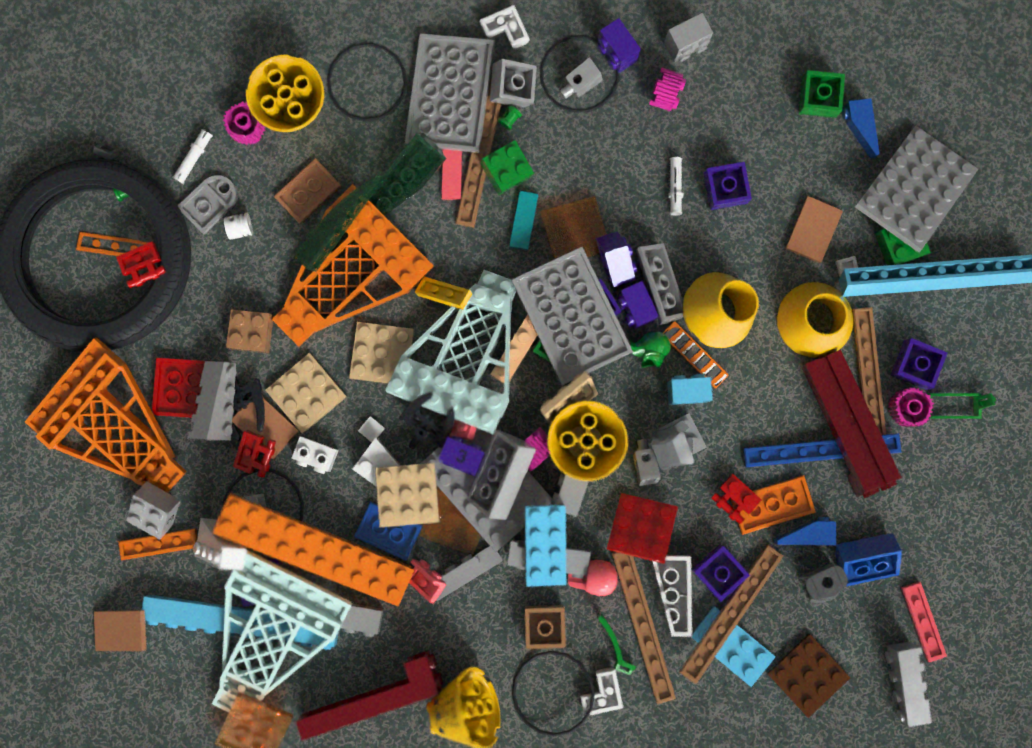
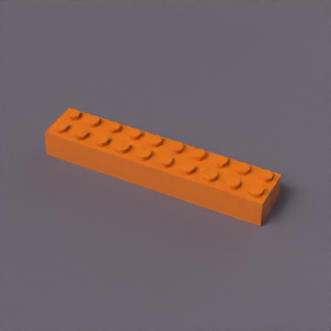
[213,493,414,606]

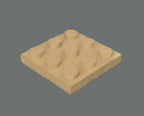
[349,322,414,384]
[266,353,347,434]
[540,371,598,426]
[375,463,439,527]

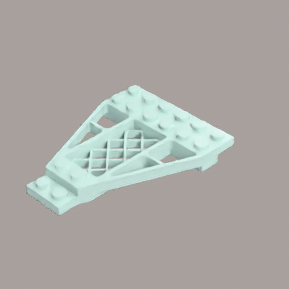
[385,270,516,434]
[212,550,353,721]

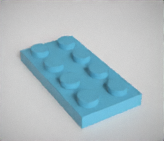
[525,505,566,586]
[690,606,775,687]

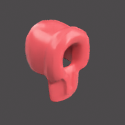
[568,560,618,596]

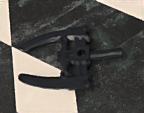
[231,376,265,441]
[399,392,455,449]

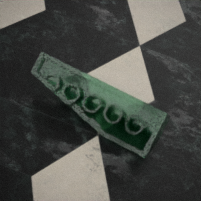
[366,133,447,216]
[294,174,384,272]

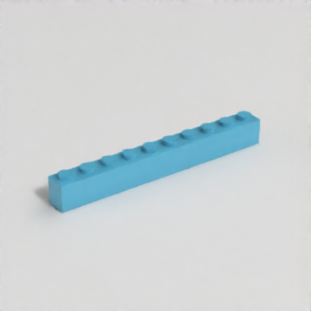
[839,255,1032,297]
[142,595,339,650]

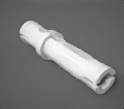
[173,129,212,184]
[668,157,684,216]

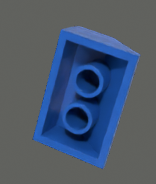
[835,533,902,586]

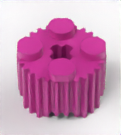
[649,67,686,111]
[223,101,265,145]
[888,388,934,427]
[525,427,550,472]

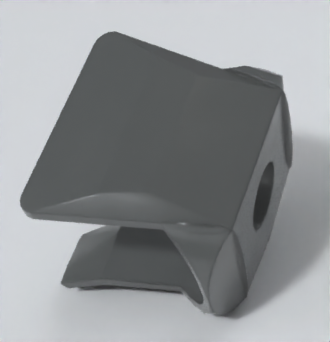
[651,420,694,470]
[798,563,848,603]

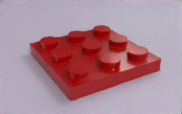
[152,358,214,418]
[607,493,678,564]

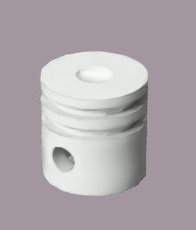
[224,213,253,240]

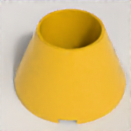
[683,272,758,348]
[777,282,853,358]

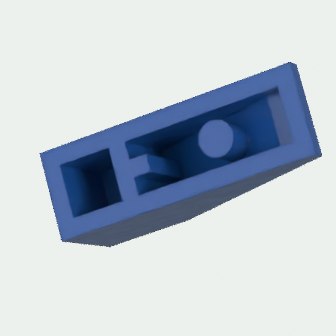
[842,98,880,159]
[774,517,836,545]

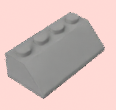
[635,243,684,325]
[467,430,536,520]

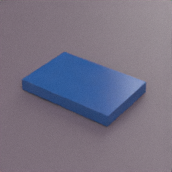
[354,501,423,561]

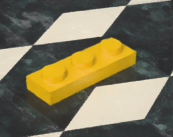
[415,277,472,310]

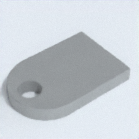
[178,175,237,234]

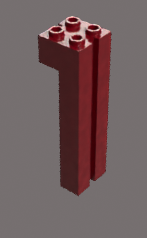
[802,350,902,498]
[295,650,443,741]

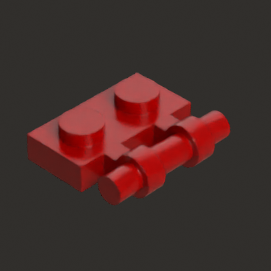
[116,241,166,288]
[233,430,276,478]
[711,474,762,524]

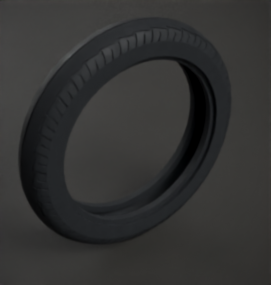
[0,159,191,352]

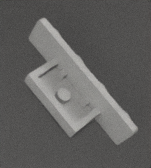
[436,546,502,601]

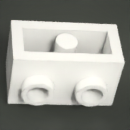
[292,437,339,474]

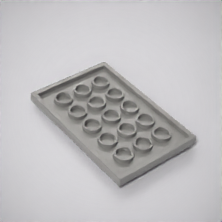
[405,34,495,153]
[855,125,978,252]
[512,247,633,386]
[420,428,552,552]

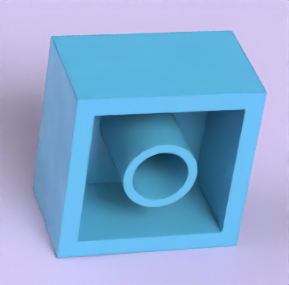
[667,374,713,405]

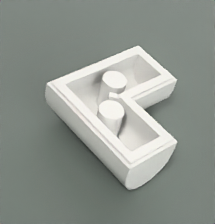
[480,5,529,49]
[580,668,623,715]

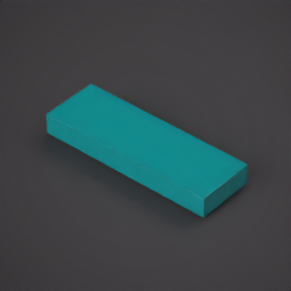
[509,191,539,251]

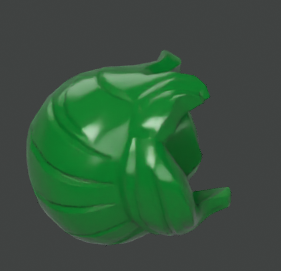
[629,331,671,368]

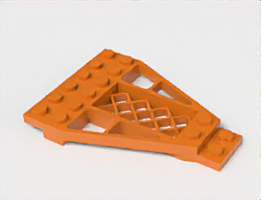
[272,184,434,347]
[25,338,187,493]

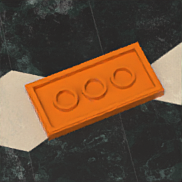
[730,475,816,535]

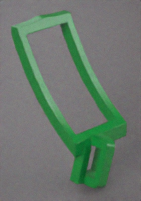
[927,393,996,419]
[597,613,636,675]

